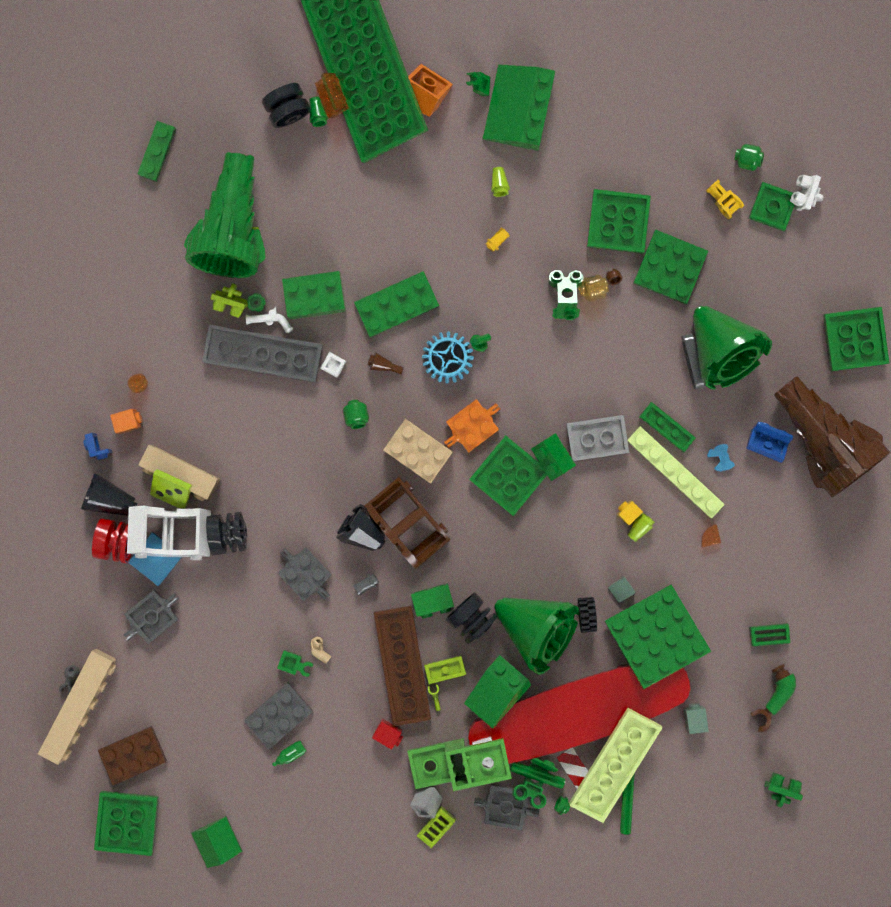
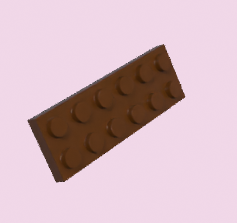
[374,605,431,727]

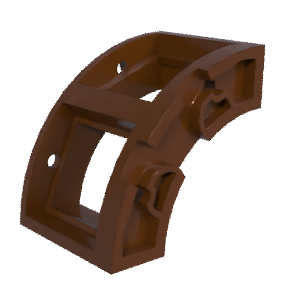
[364,477,451,569]

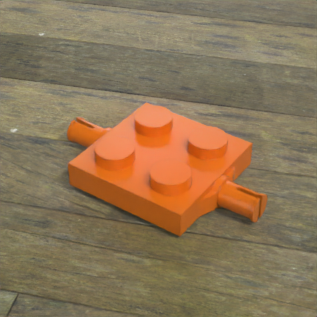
[444,399,501,453]

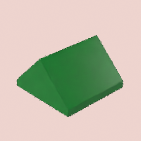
[191,816,242,868]

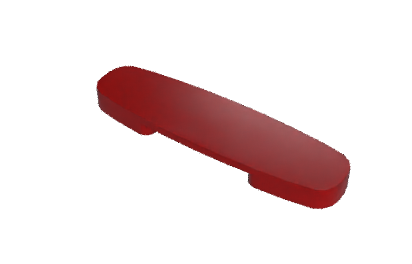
[468,664,690,764]

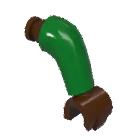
[750,664,796,732]

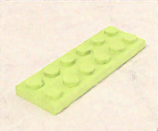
[569,708,662,823]

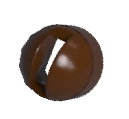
[606,268,623,285]

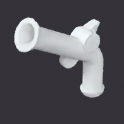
[246,307,293,333]

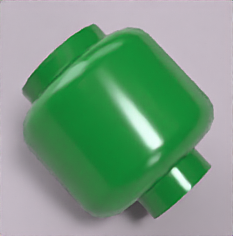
[734,144,764,171]
[343,400,369,429]

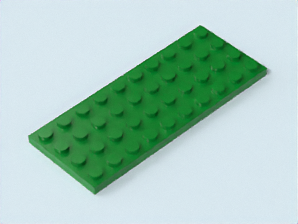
[301,0,428,163]

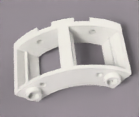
[127,506,211,560]

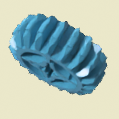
[422,331,474,384]

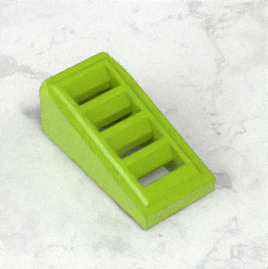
[417,806,456,848]

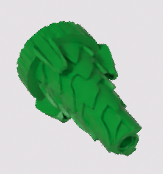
[184,152,266,278]

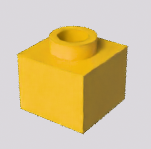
[617,501,643,525]

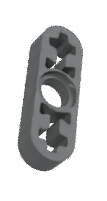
[681,333,705,390]

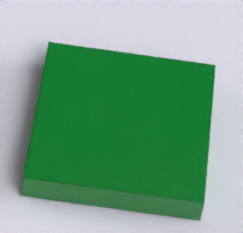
[748,182,795,231]

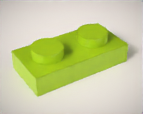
[424,655,466,684]

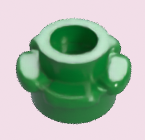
[247,293,266,312]
[554,796,570,815]

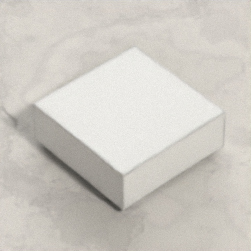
[320,352,347,378]

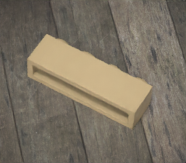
[139,445,220,501]

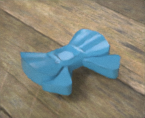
[707,444,735,472]

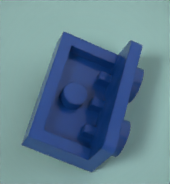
[746,422,793,463]

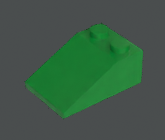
[464,655,531,729]

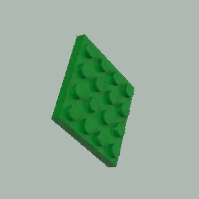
[604,584,711,690]

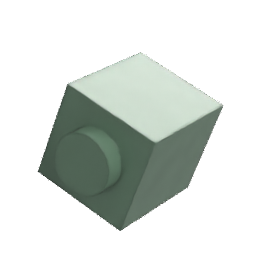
[683,703,709,734]

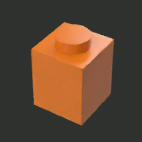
[110,409,143,434]

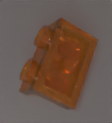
[315,73,349,119]

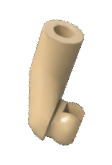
[310,636,331,664]

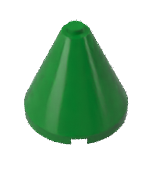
[693,306,772,390]
[494,598,580,675]

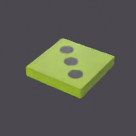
[150,469,192,509]

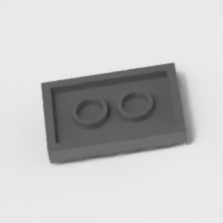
[244,682,313,750]

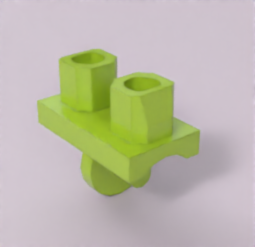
[211,283,248,318]

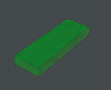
[639,402,696,453]

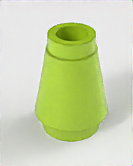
[491,167,510,197]
[627,513,655,542]

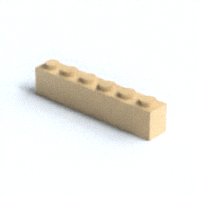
[38,649,117,765]

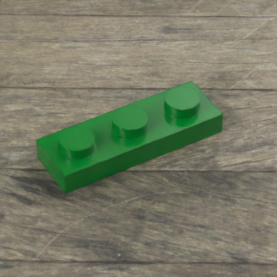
[137,121,176,182]

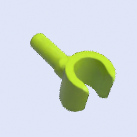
[428,684,441,711]

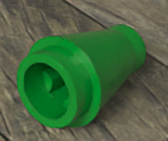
[309,97,328,127]

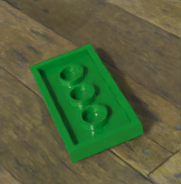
[354,271,439,338]

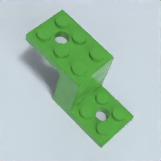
[407,738,512,791]

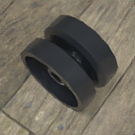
[262,83,311,128]

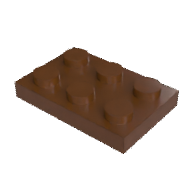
[98,726,167,785]

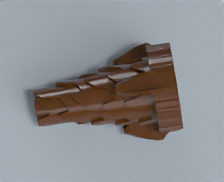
[774,376,891,498]

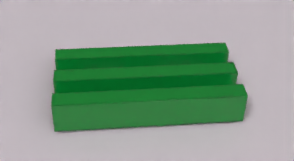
[749,623,791,646]

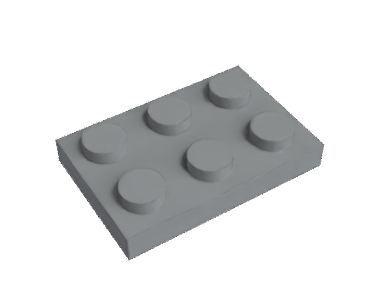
[566,415,629,461]

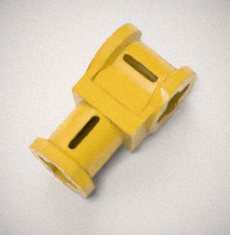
[706,179,744,219]

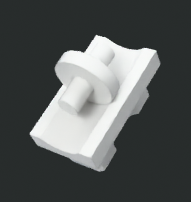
[790,175,824,211]

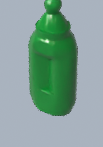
[272,741,307,766]

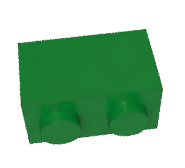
[531,433,576,481]
[411,583,454,619]

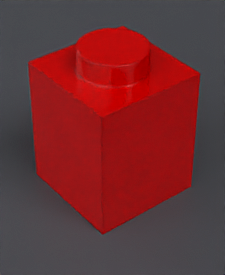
[372,718,403,750]

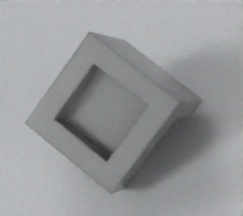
[410,787,442,818]

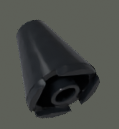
[81,473,138,516]

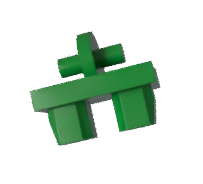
[764,772,803,808]

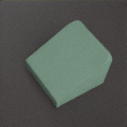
[608,576,636,603]

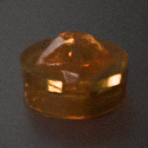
[128,374,148,393]

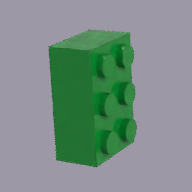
[282,271,346,320]

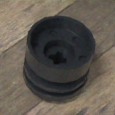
[206,512,248,556]
[446,592,497,644]

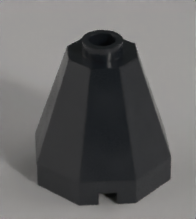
[336,504,386,551]

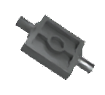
[278,547,332,601]
[123,590,179,644]
[474,784,539,831]

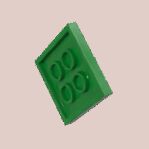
[587,189,651,254]
[633,229,708,305]
[823,307,890,371]
[469,435,547,516]
[94,791,159,856]

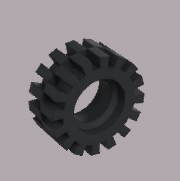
[577,597,597,633]

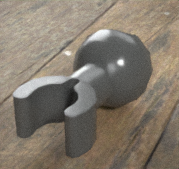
[59,665,80,695]

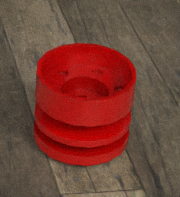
[92,518,132,563]

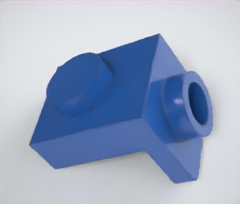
[83,433,113,460]

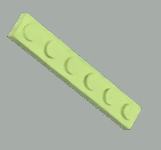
[627,426,725,519]

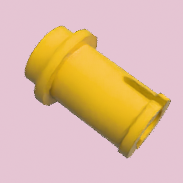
[485,227,510,252]

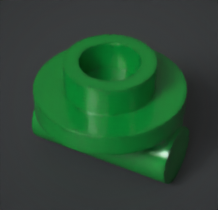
[470,334,491,352]

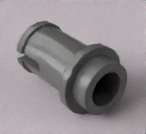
[354,573,379,595]

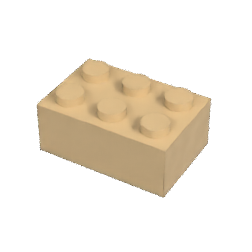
[384,419,453,483]

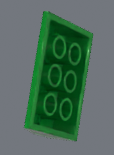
[483,64,555,151]

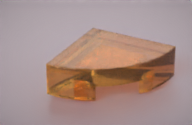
[701,524,721,547]

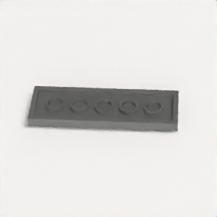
[202,325,323,383]

